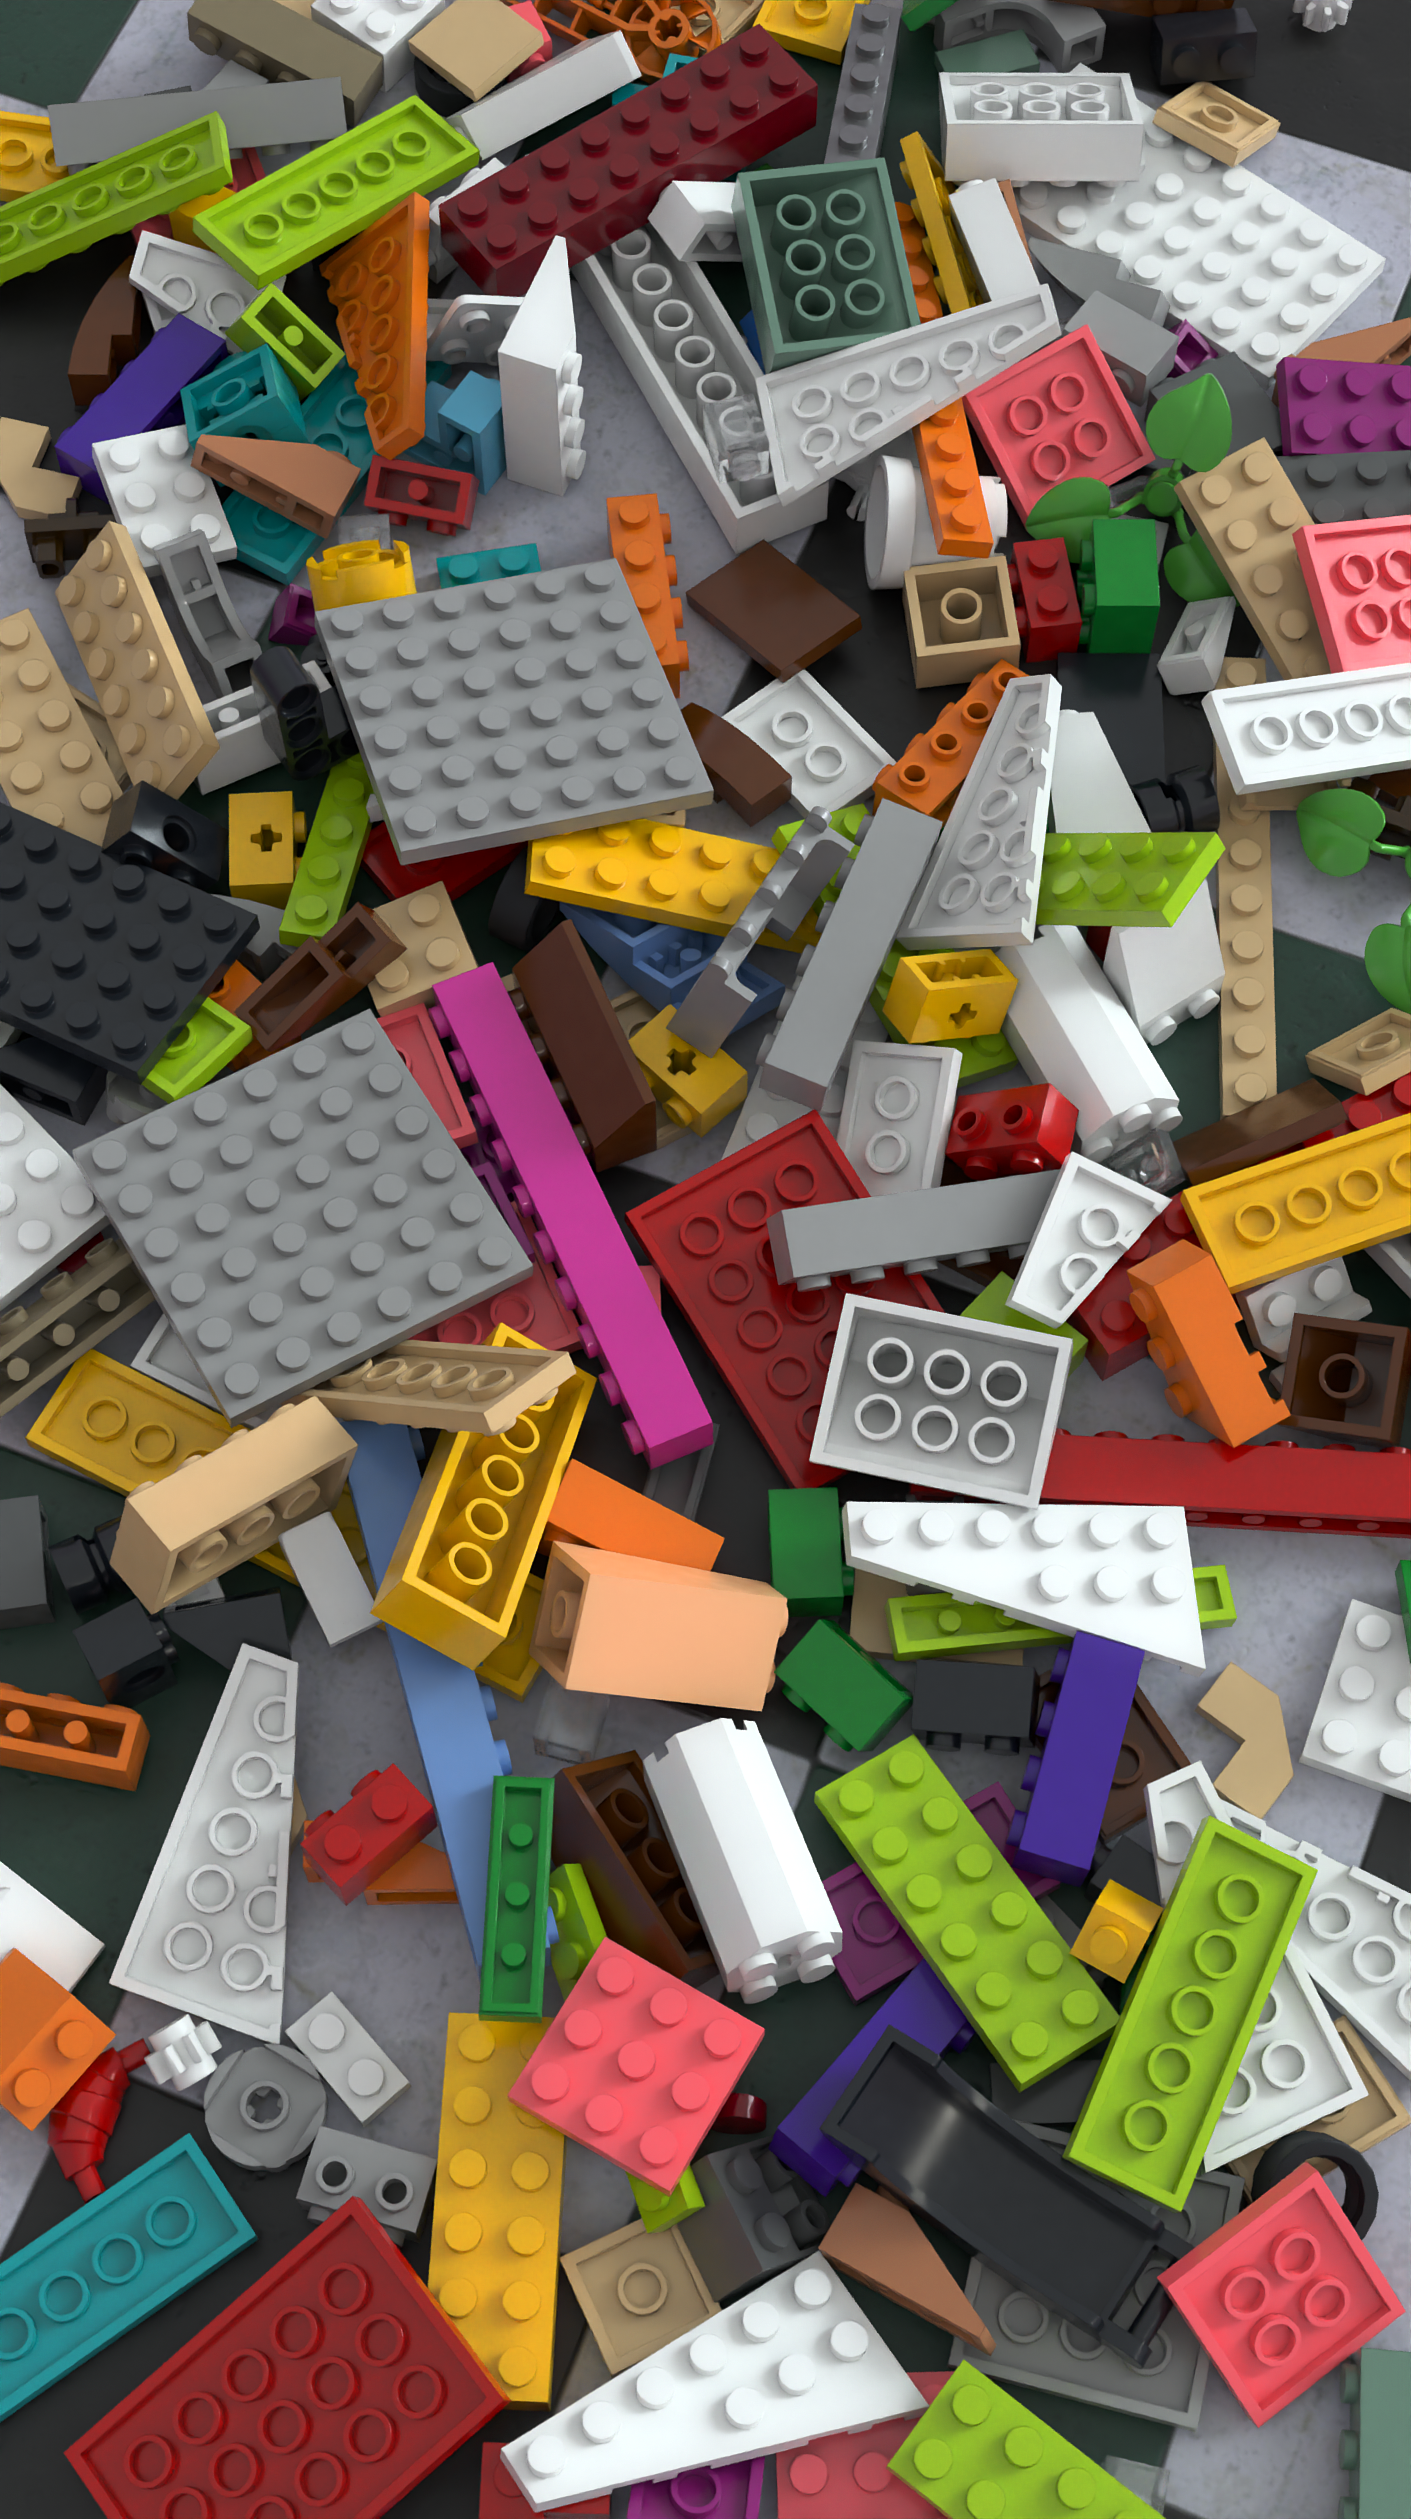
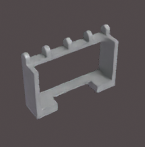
[666,806,855,1058]

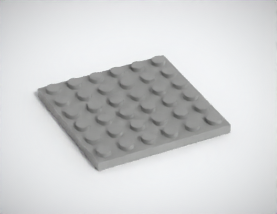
[315,558,714,865]
[72,1008,533,1428]

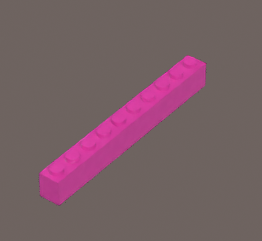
[428,962,713,1470]

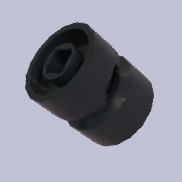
[1129,765,1220,833]
[48,1515,132,1615]

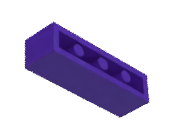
[54,313,229,504]
[1006,1631,1145,1888]
[768,1958,977,2198]

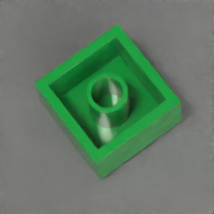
[1074,519,1160,653]

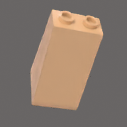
[529,1541,788,1712]

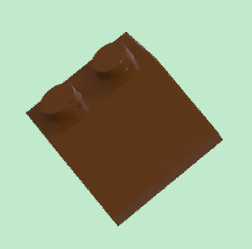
[1277,1313,1411,1448]

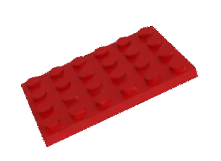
[624,1109,945,1489]
[64,2196,511,2519]

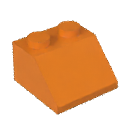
[0,1947,116,2131]

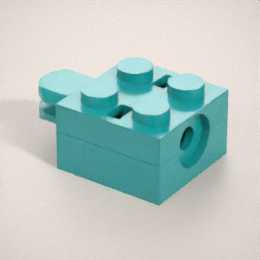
[180,343,308,488]

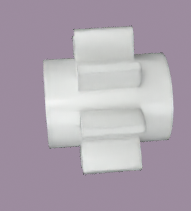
[1293,0,1353,32]
[144,2014,222,2091]

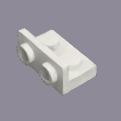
[1235,1256,1373,1362]

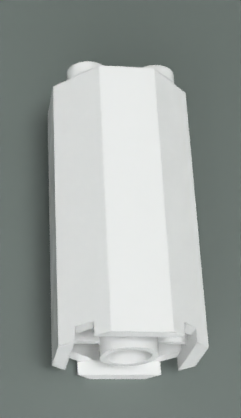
[995,925,1183,1167]
[643,1718,843,2004]

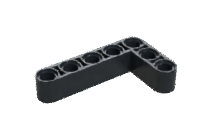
[250,646,360,781]

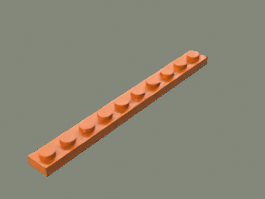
[895,202,994,559]

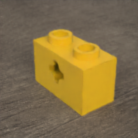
[229,791,307,910]
[882,949,1018,1044]
[628,1004,748,1138]

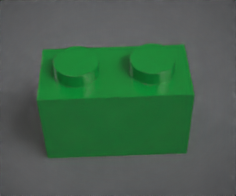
[767,1487,854,1617]
[774,1619,914,1752]

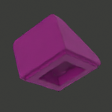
[1166,319,1219,378]
[268,583,317,646]

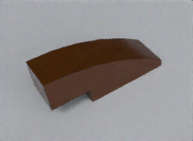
[68,256,144,406]
[680,702,792,827]
[234,902,407,1052]

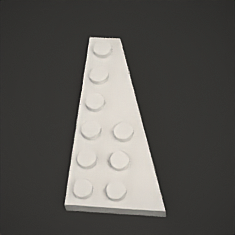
[1143,1760,1369,2176]

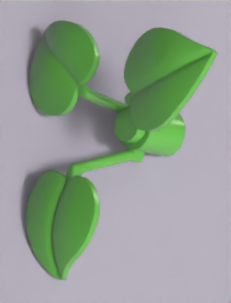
[1026,373,1240,607]
[1296,789,1411,1014]

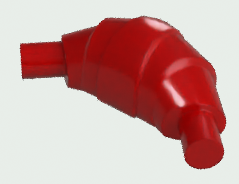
[47,2038,151,2204]

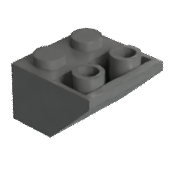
[677,2135,831,2303]

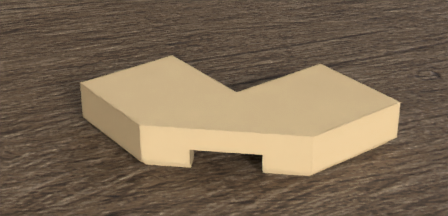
[0,417,82,520]
[1195,1662,1294,1819]

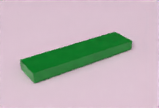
[479,1776,555,2023]

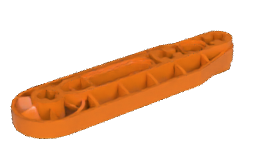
[500,0,722,85]

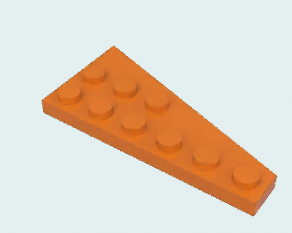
[319,191,430,461]

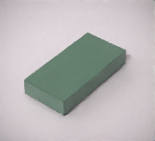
[934,29,1040,73]

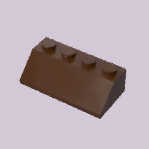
[507,919,657,1173]
[551,1750,720,1989]

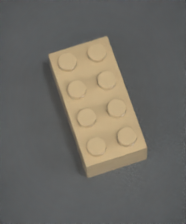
[109,1395,358,1615]

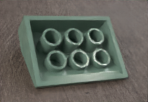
[731,157,921,374]

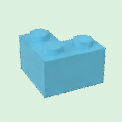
[402,370,507,496]

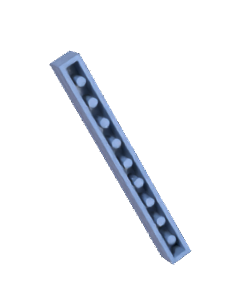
[340,1420,559,1984]

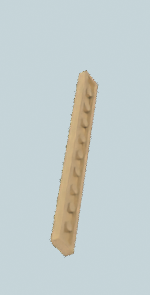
[1213,657,1277,1120]

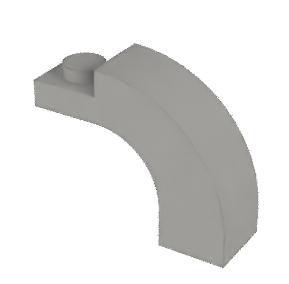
[933,0,1106,73]
[152,529,262,699]

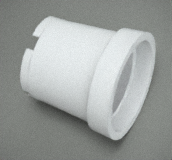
[864,455,1007,590]

